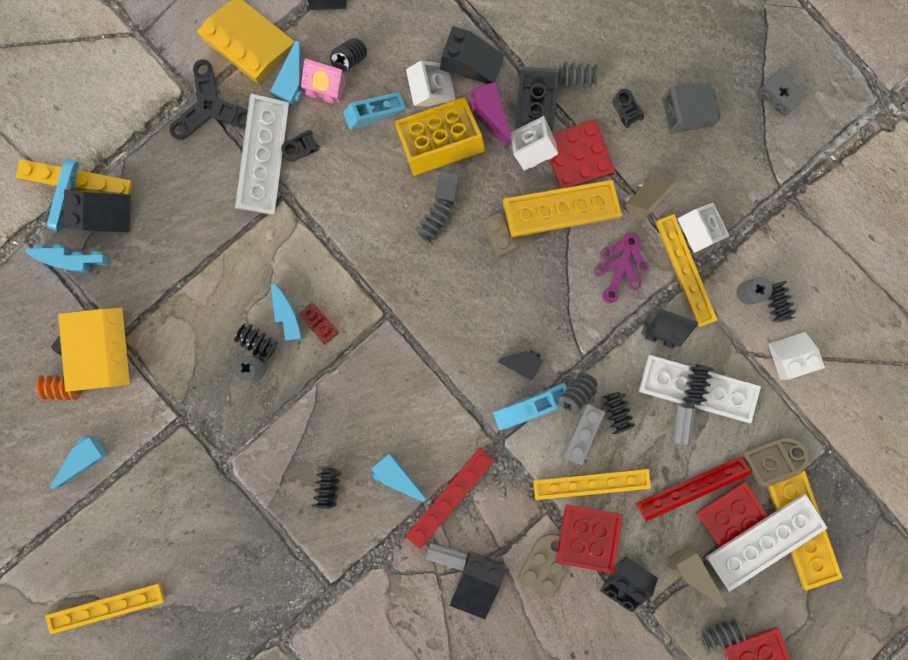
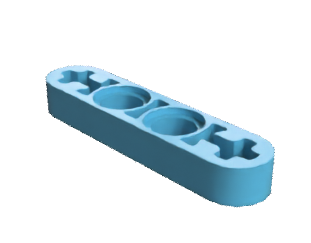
[47,158,79,232]

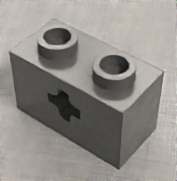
[758,69,807,117]

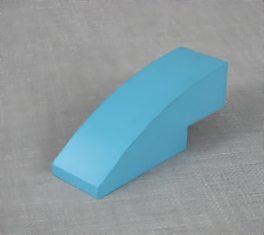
[271,284,303,341]

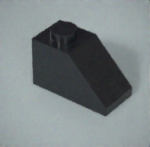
[498,350,543,381]

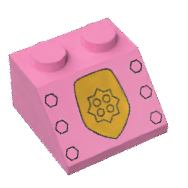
[301,58,346,104]

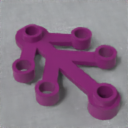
[594,233,649,303]

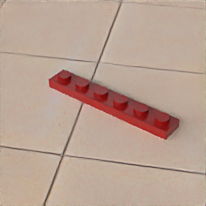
[405,448,495,549]
[636,456,751,522]

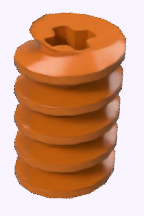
[36,375,82,400]

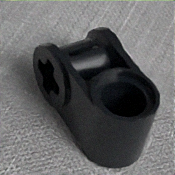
[612,89,644,128]
[281,130,320,162]

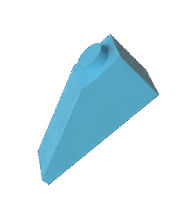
[270,41,303,106]
[343,92,406,130]
[50,436,108,489]
[371,453,426,502]

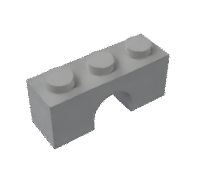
[561,404,605,466]

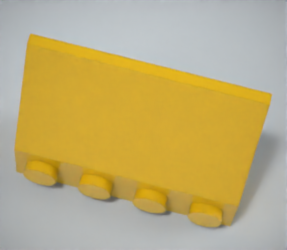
[197,0,295,86]
[394,97,485,176]
[58,308,130,392]

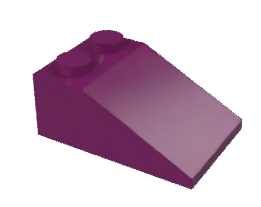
[470,82,511,148]

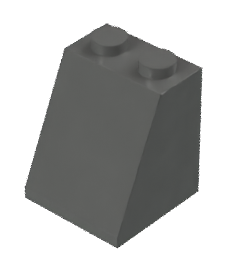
[662,84,720,134]

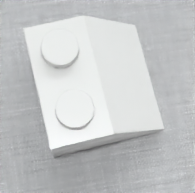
[406,61,456,107]
[510,116,558,171]
[678,203,729,253]
[768,332,825,380]

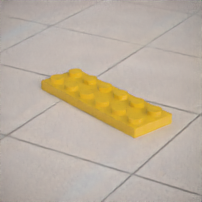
[503,180,622,238]
[768,470,842,591]

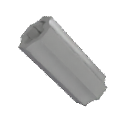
[673,403,696,445]
[425,543,467,571]

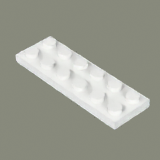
[235,94,289,215]
[638,355,761,424]
[706,494,827,592]

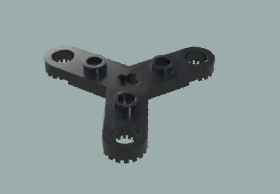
[169,59,248,140]

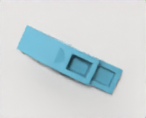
[25,245,109,273]
[492,383,567,430]

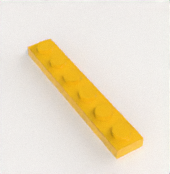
[16,159,133,194]
[655,214,717,328]
[533,469,651,500]
[45,582,165,635]

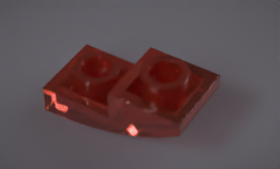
[298,302,339,345]

